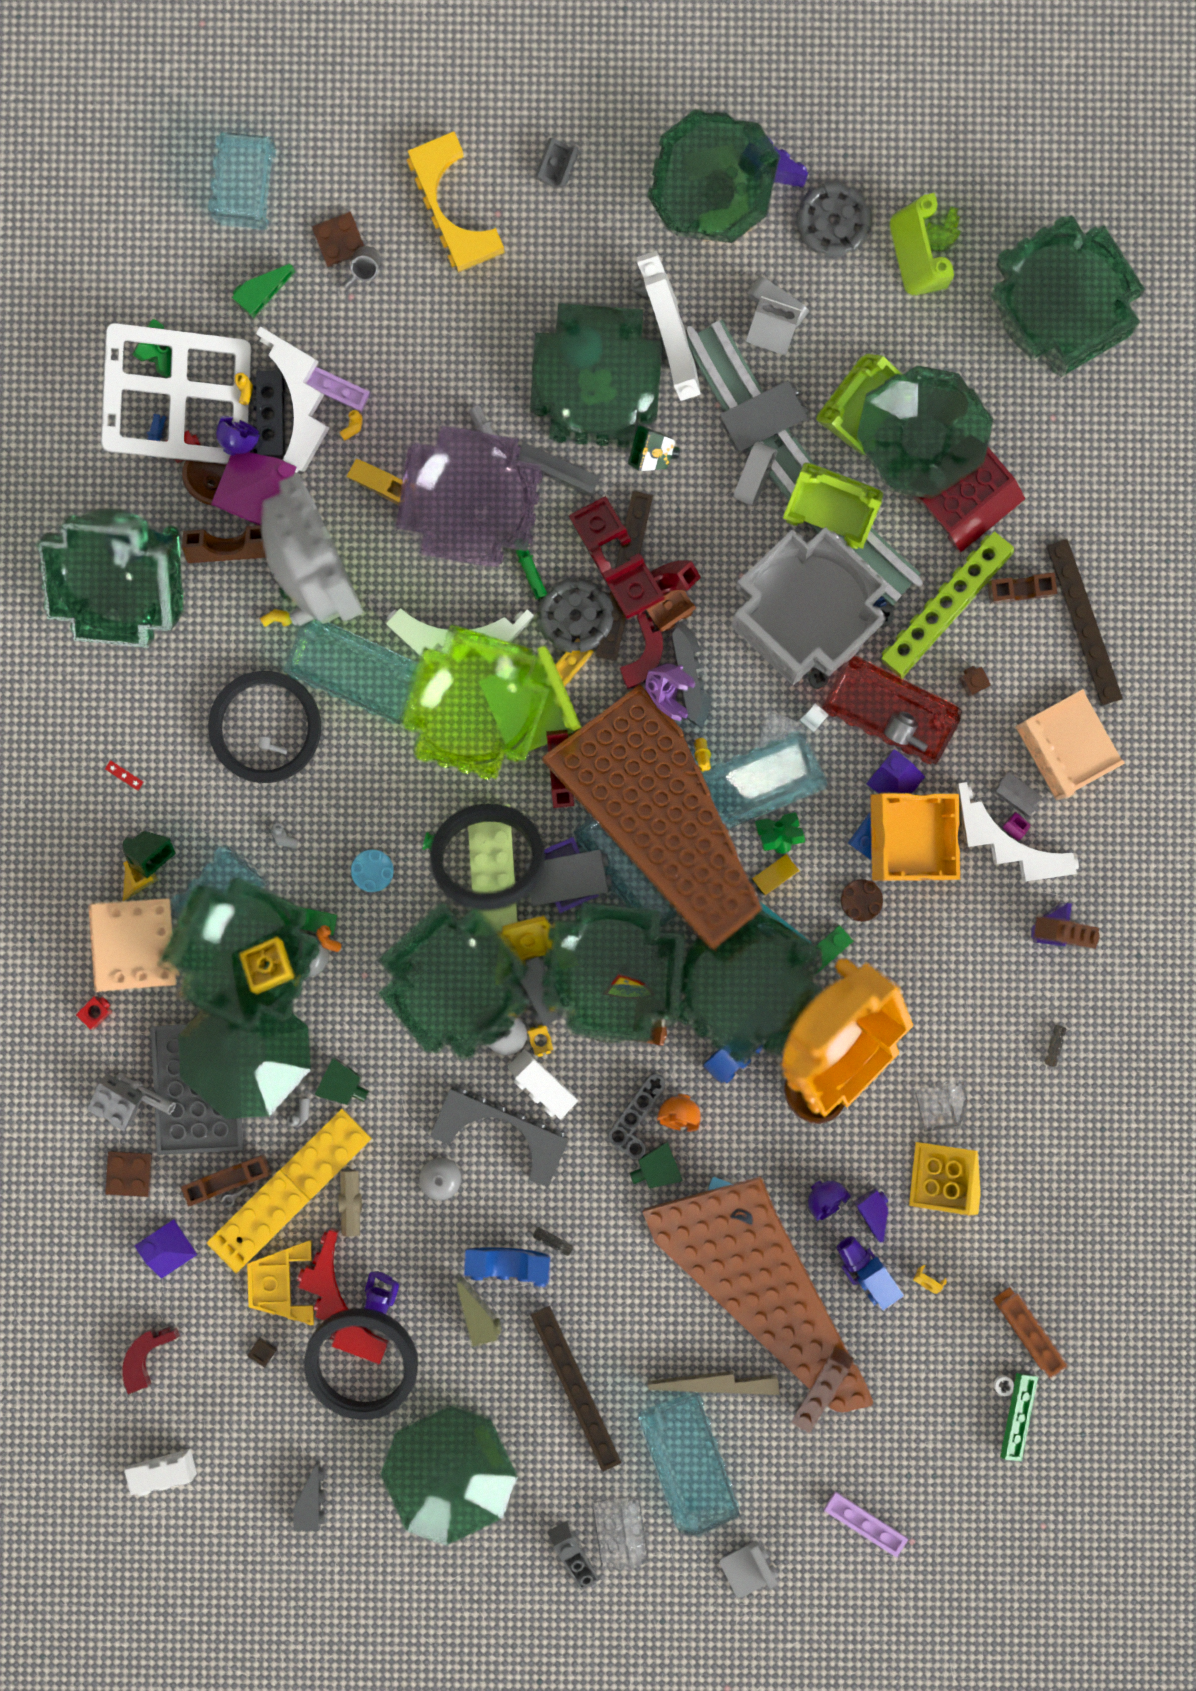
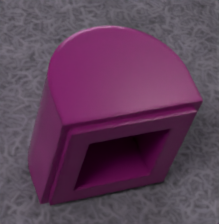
[1001,812,1031,842]

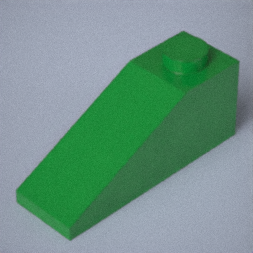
[232,264,295,319]

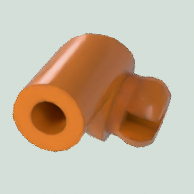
[316,925,341,952]

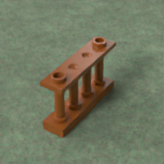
[992,1287,1068,1378]

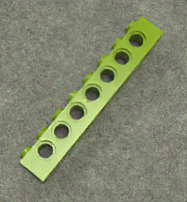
[881,531,1014,679]

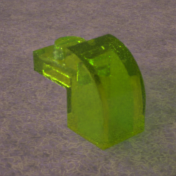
[926,206,961,252]

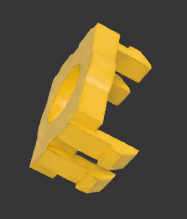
[528,1024,554,1057]
[913,1265,947,1294]

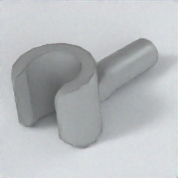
[258,737,288,755]
[219,1185,249,1208]

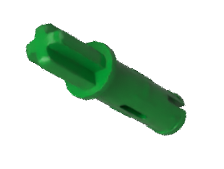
[512,538,548,600]

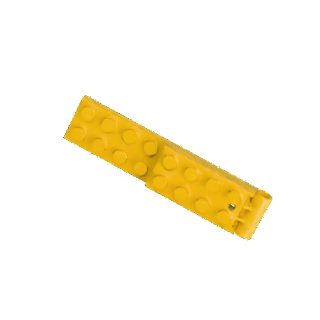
[206,1108,372,1273]

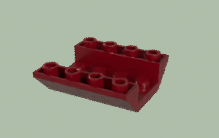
[906,434,1025,553]

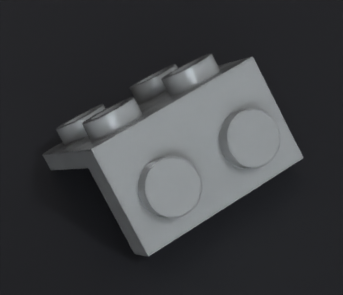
[720,1540,779,1598]

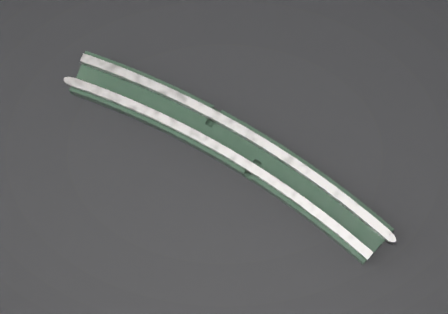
[687,319,923,607]

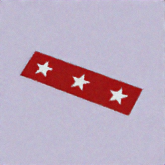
[105,760,144,791]

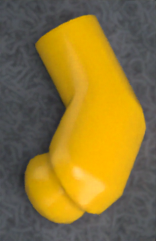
[235,372,253,405]
[339,410,363,441]
[259,609,292,627]

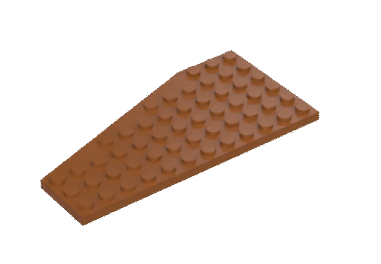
[542,684,762,949]

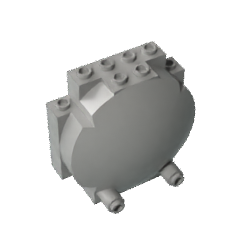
[261,473,363,626]
[732,527,887,685]

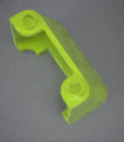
[889,193,955,296]
[816,354,917,456]
[783,462,883,549]

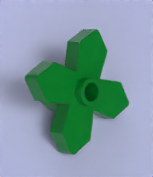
[132,319,172,378]
[755,812,805,854]

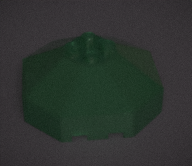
[647,109,780,243]
[857,365,994,499]
[178,988,312,1120]
[380,1403,517,1546]

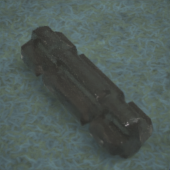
[1045,1025,1067,1067]
[533,1227,573,1256]

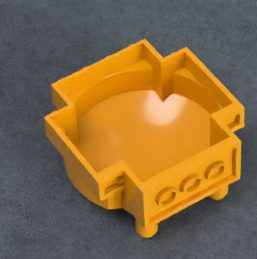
[781,958,913,1117]

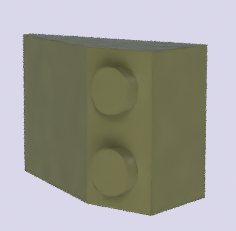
[456,1277,502,1347]

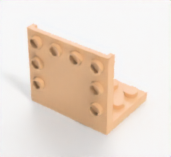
[1015,689,1125,801]
[88,898,176,991]

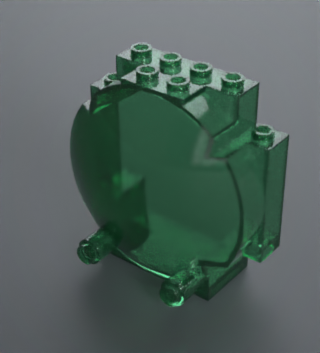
[991,215,1145,378]
[530,303,663,448]
[37,509,184,648]
[157,876,321,1030]
[378,902,529,1060]
[542,903,685,1043]
[673,909,824,1065]

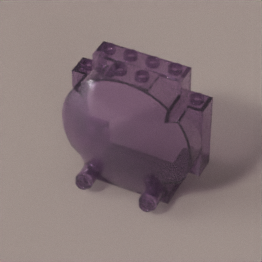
[395,425,543,568]

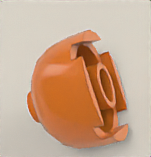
[657,1094,701,1132]

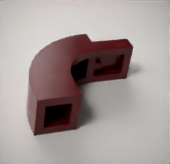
[637,560,701,616]
[620,613,663,689]
[546,729,575,808]
[122,1327,180,1394]

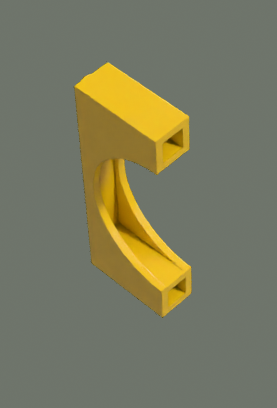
[406,131,505,272]

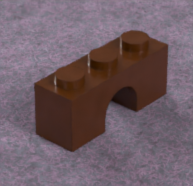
[987,572,1057,604]

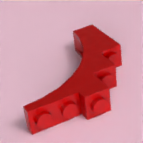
[297,1228,389,1365]

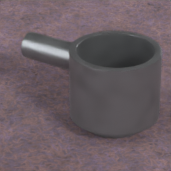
[342,246,380,290]
[884,711,928,752]

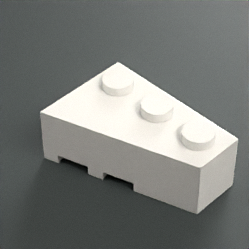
[508,1049,578,1119]
[124,1449,197,1496]

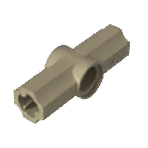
[339,1170,362,1237]

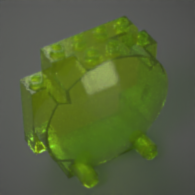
[400,624,550,780]

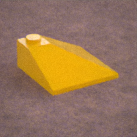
[909,1142,980,1215]

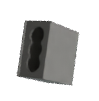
[746,296,801,356]

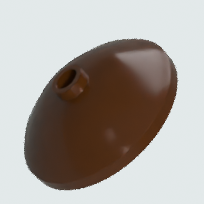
[182,460,227,506]
[784,1079,844,1124]

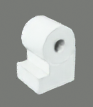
[799,703,828,732]

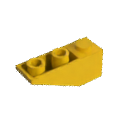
[346,458,412,507]

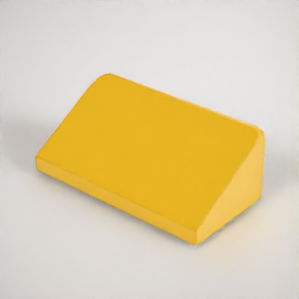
[752,854,800,896]

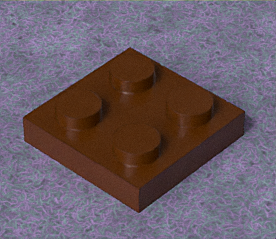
[312,211,364,267]
[105,1151,152,1197]

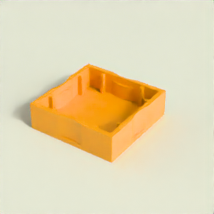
[871,793,960,881]

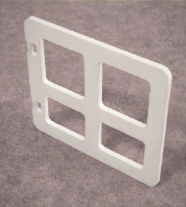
[101,323,251,464]

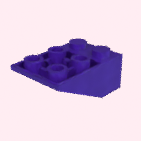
[740,134,808,188]

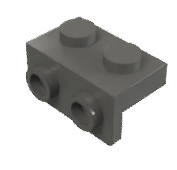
[534,138,578,189]

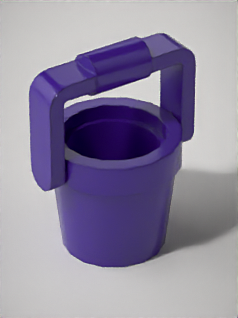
[836,1236,875,1285]
[364,1271,399,1314]

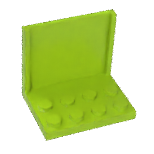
[479,645,582,759]

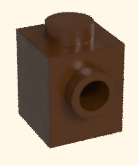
[959,666,991,697]

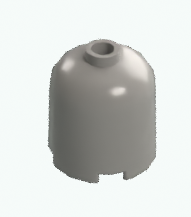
[474,1004,527,1056]

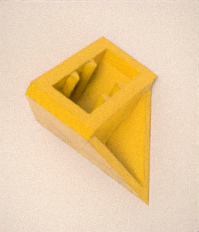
[122,861,158,902]

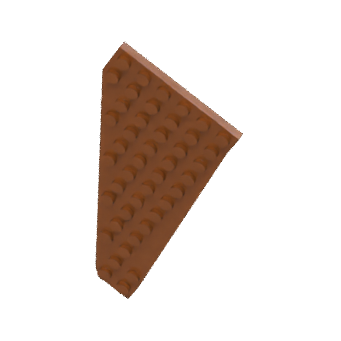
[642,1176,873,1412]

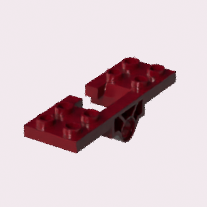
[568,496,665,619]

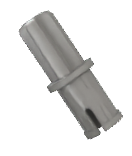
[469,405,498,448]

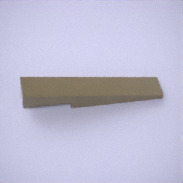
[648,1371,780,1395]

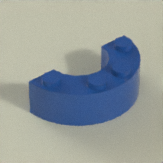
[702,1004,780,1084]
[464,1247,551,1287]

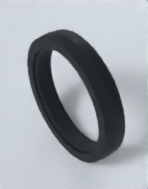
[208,671,321,783]
[430,803,545,911]
[304,1308,418,1420]

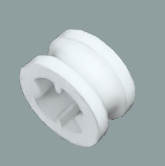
[994,1375,1014,1396]

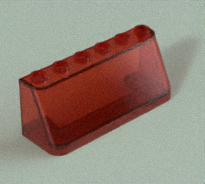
[822,656,962,765]

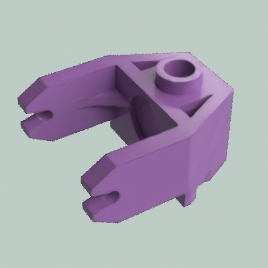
[645,663,695,721]

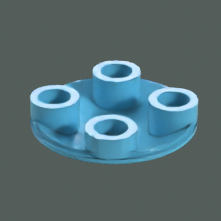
[351,849,394,892]

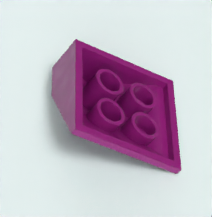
[211,452,297,525]

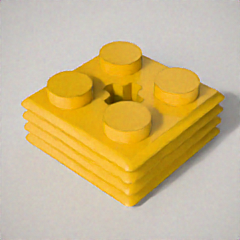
[239,937,294,994]

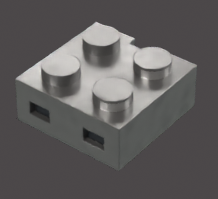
[87,1073,144,1131]

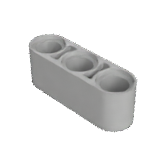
[747,276,809,329]
[734,441,777,507]

